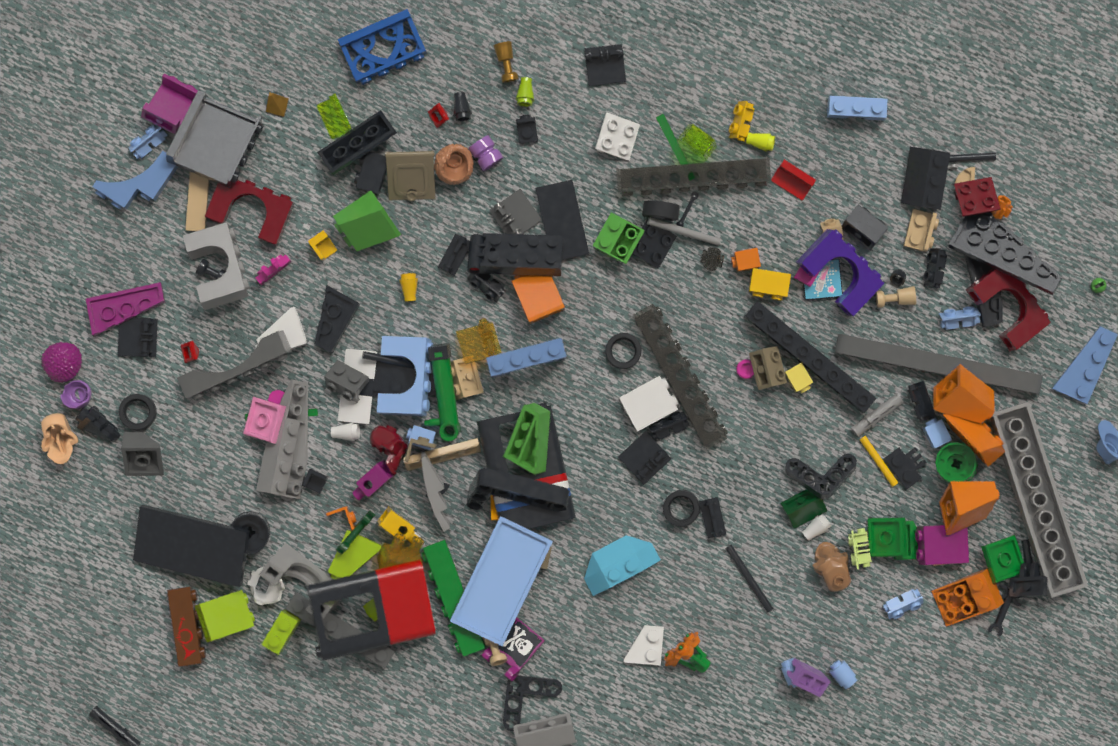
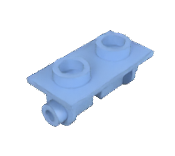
[128,124,167,159]
[939,306,980,330]
[883,589,924,619]

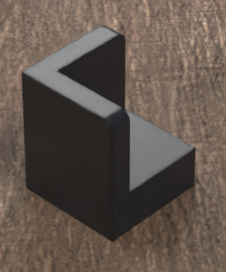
[301,468,329,494]

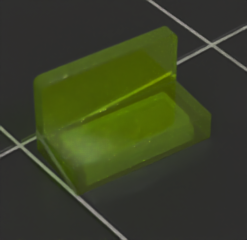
[317,93,352,139]

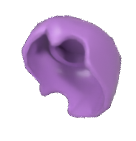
[60,380,92,409]

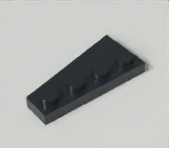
[964,255,1003,328]

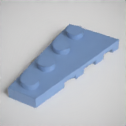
[1052,326,1118,404]

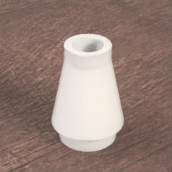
[331,422,360,441]
[802,514,832,541]

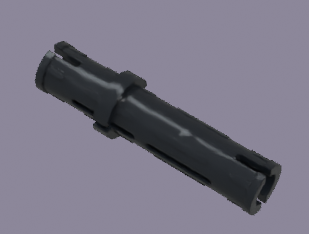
[89,706,141,746]

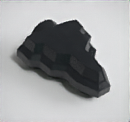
[75,406,121,441]

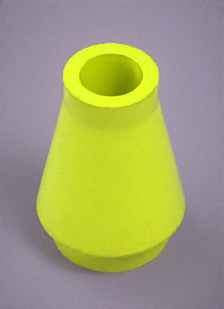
[746,133,775,152]

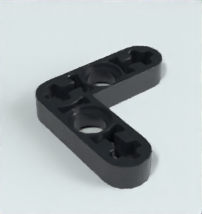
[785,454,857,499]
[503,675,562,731]

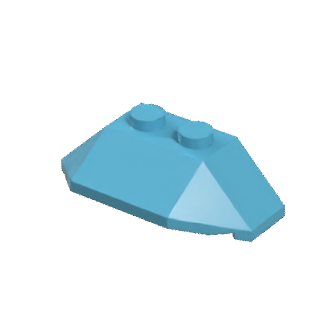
[584,535,661,596]

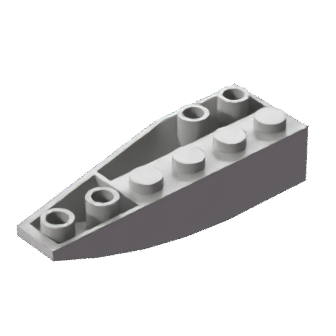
[256,379,308,499]

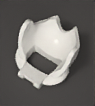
[247,567,285,605]

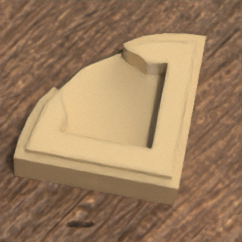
[955,167,975,183]

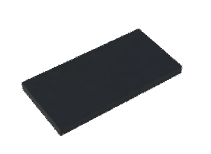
[133,505,250,587]

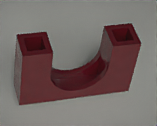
[205,180,294,246]
[966,268,1051,351]

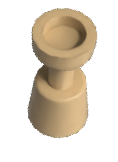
[876,286,916,308]
[482,637,507,666]

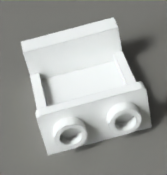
[619,376,679,432]

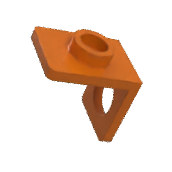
[326,506,357,530]

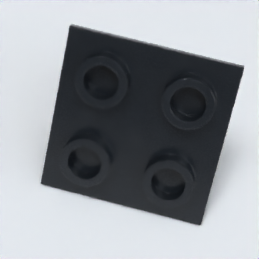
[584,44,626,86]
[632,218,677,269]
[118,318,158,357]
[618,431,672,485]

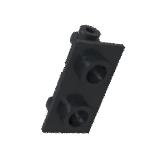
[438,233,470,276]
[923,248,947,288]
[467,274,506,303]
[907,381,936,422]
[649,411,690,440]
[699,497,726,539]

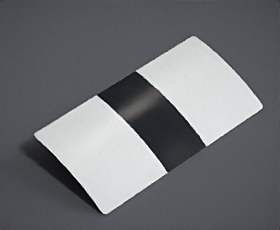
[338,349,377,424]

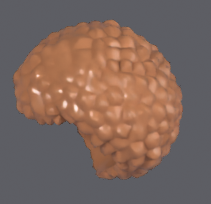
[434,144,474,185]

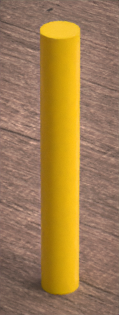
[859,435,898,487]

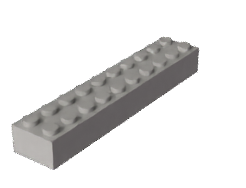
[990,402,1088,598]

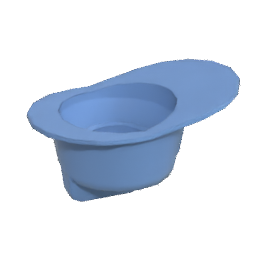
[1096,420,1118,464]

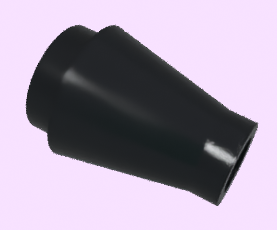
[453,92,472,122]

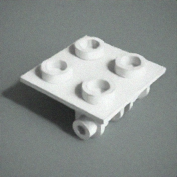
[595,112,640,161]

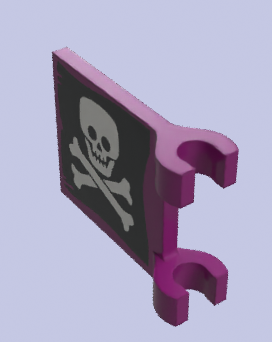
[482,617,545,682]

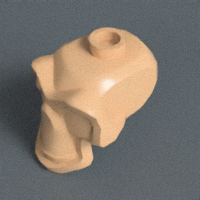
[41,413,79,464]

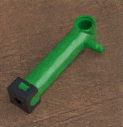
[424,343,461,441]

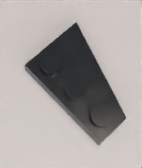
[314,285,360,354]

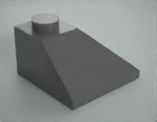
[121,432,164,476]

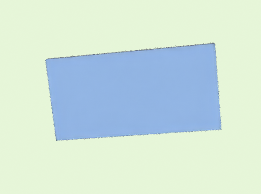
[450,516,553,646]

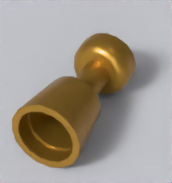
[493,41,519,83]

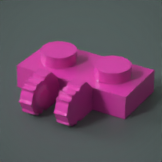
[256,254,292,285]

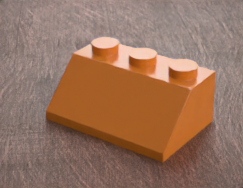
[943,413,1005,467]

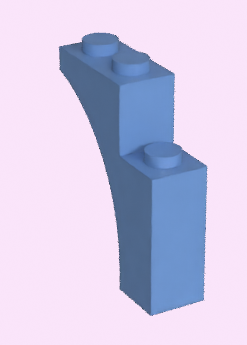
[92,151,178,210]

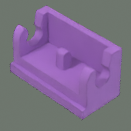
[787,658,831,697]

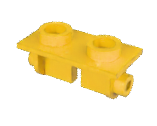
[729,101,755,142]

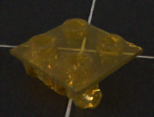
[456,318,502,365]

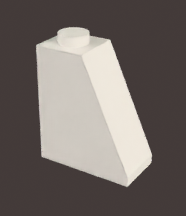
[255,307,308,349]

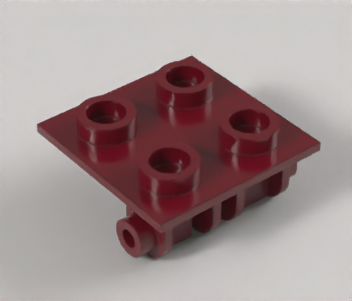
[954,177,1001,217]

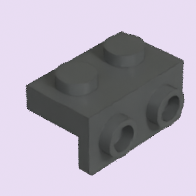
[324,360,369,403]

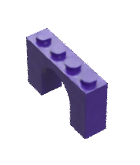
[796,229,884,316]

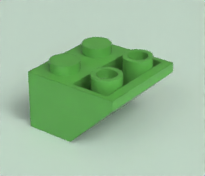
[593,212,645,264]

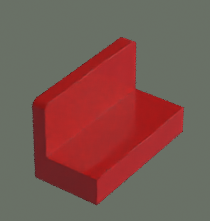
[771,159,816,200]

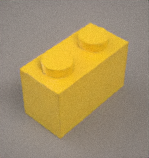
[748,268,791,301]

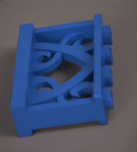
[338,9,427,85]

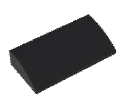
[317,110,397,175]

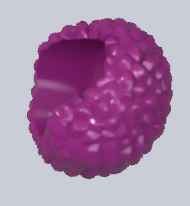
[41,342,82,383]

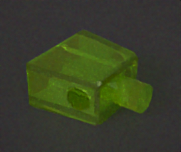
[677,124,717,161]

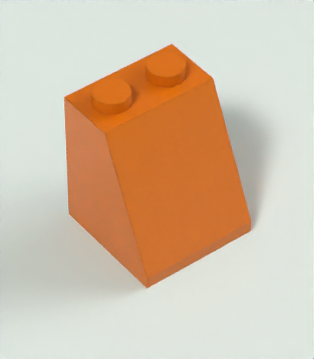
[512,275,565,324]
[933,364,995,424]
[939,481,999,535]

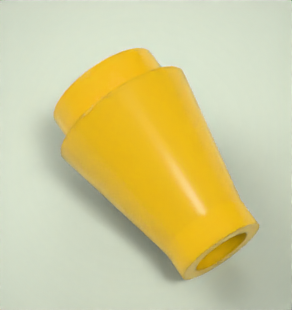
[399,273,418,301]

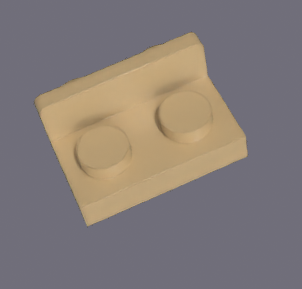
[904,209,939,252]
[451,356,484,400]

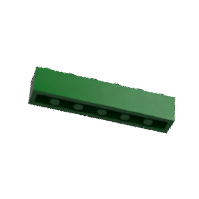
[421,540,485,657]

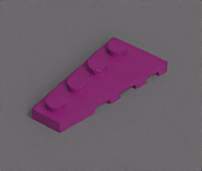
[86,282,165,337]

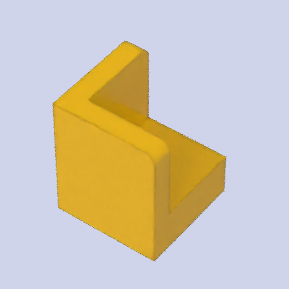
[308,230,337,261]

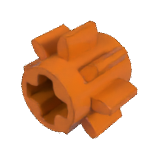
[991,195,1013,219]

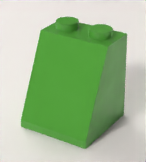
[333,191,401,251]

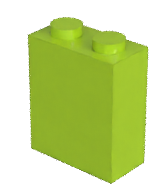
[195,590,255,642]
[261,609,302,655]

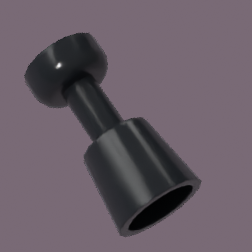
[196,259,226,279]

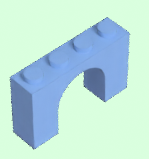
[377,336,433,416]

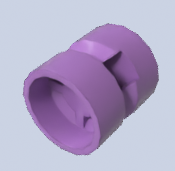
[469,135,504,171]

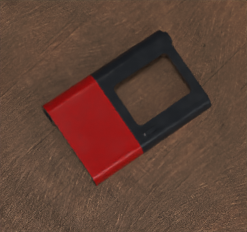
[307,560,436,661]

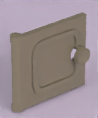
[385,151,436,201]

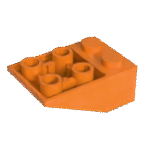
[931,568,1004,626]

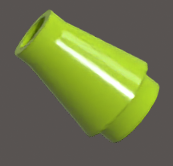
[515,77,534,107]

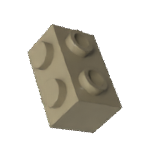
[749,346,787,390]

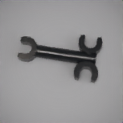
[988,584,1021,636]

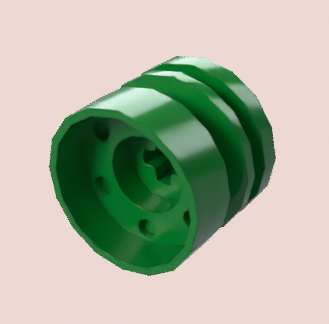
[935,442,978,483]

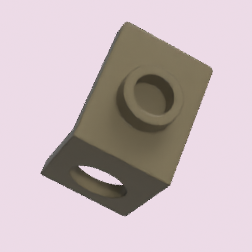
[405,436,437,462]

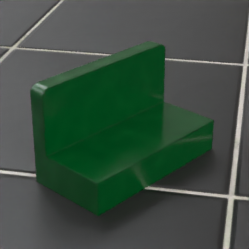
[780,489,827,529]

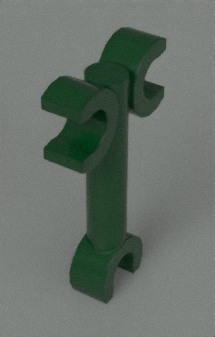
[336,510,376,555]

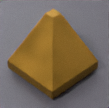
[266,92,289,117]

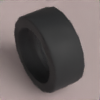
[642,200,680,221]
[605,333,642,369]
[118,394,157,430]
[663,490,700,527]

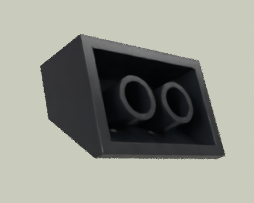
[901,146,950,210]

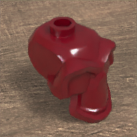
[370,425,408,476]

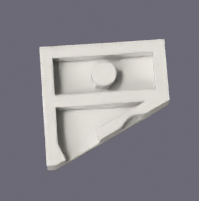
[624,625,664,665]

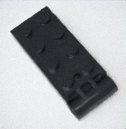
[467,233,564,276]

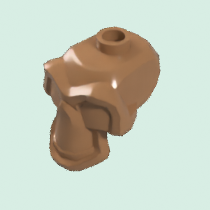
[813,542,851,592]

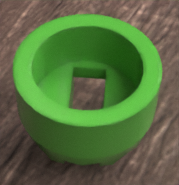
[1091,278,1107,293]

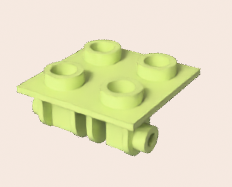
[848,528,872,569]

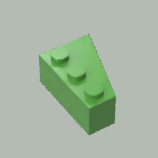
[504,403,550,474]

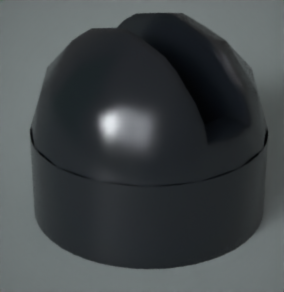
[890,269,906,286]

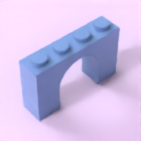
[486,338,566,378]

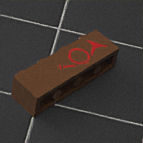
[167,586,206,667]

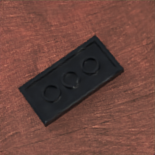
[535,180,590,260]

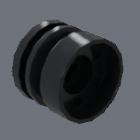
[230,511,270,554]

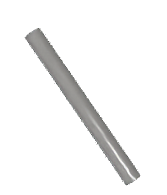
[647,217,721,246]

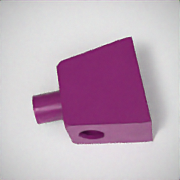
[352,460,394,501]

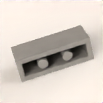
[513,713,576,746]

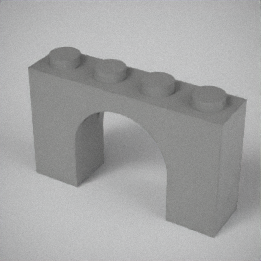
[183,222,250,310]
[259,543,340,619]

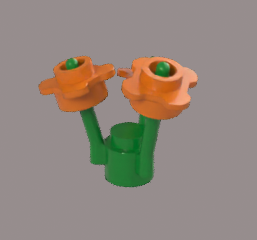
[664,632,711,673]

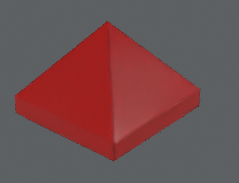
[428,103,449,128]
[181,341,199,363]

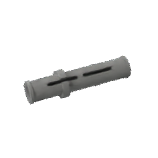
[851,393,904,437]

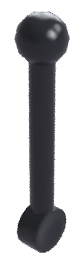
[676,192,699,227]

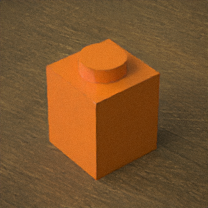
[731,248,761,272]

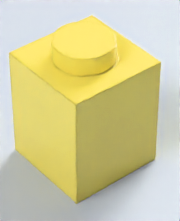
[785,363,813,394]

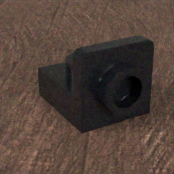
[516,114,538,144]

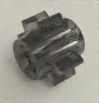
[700,247,725,271]

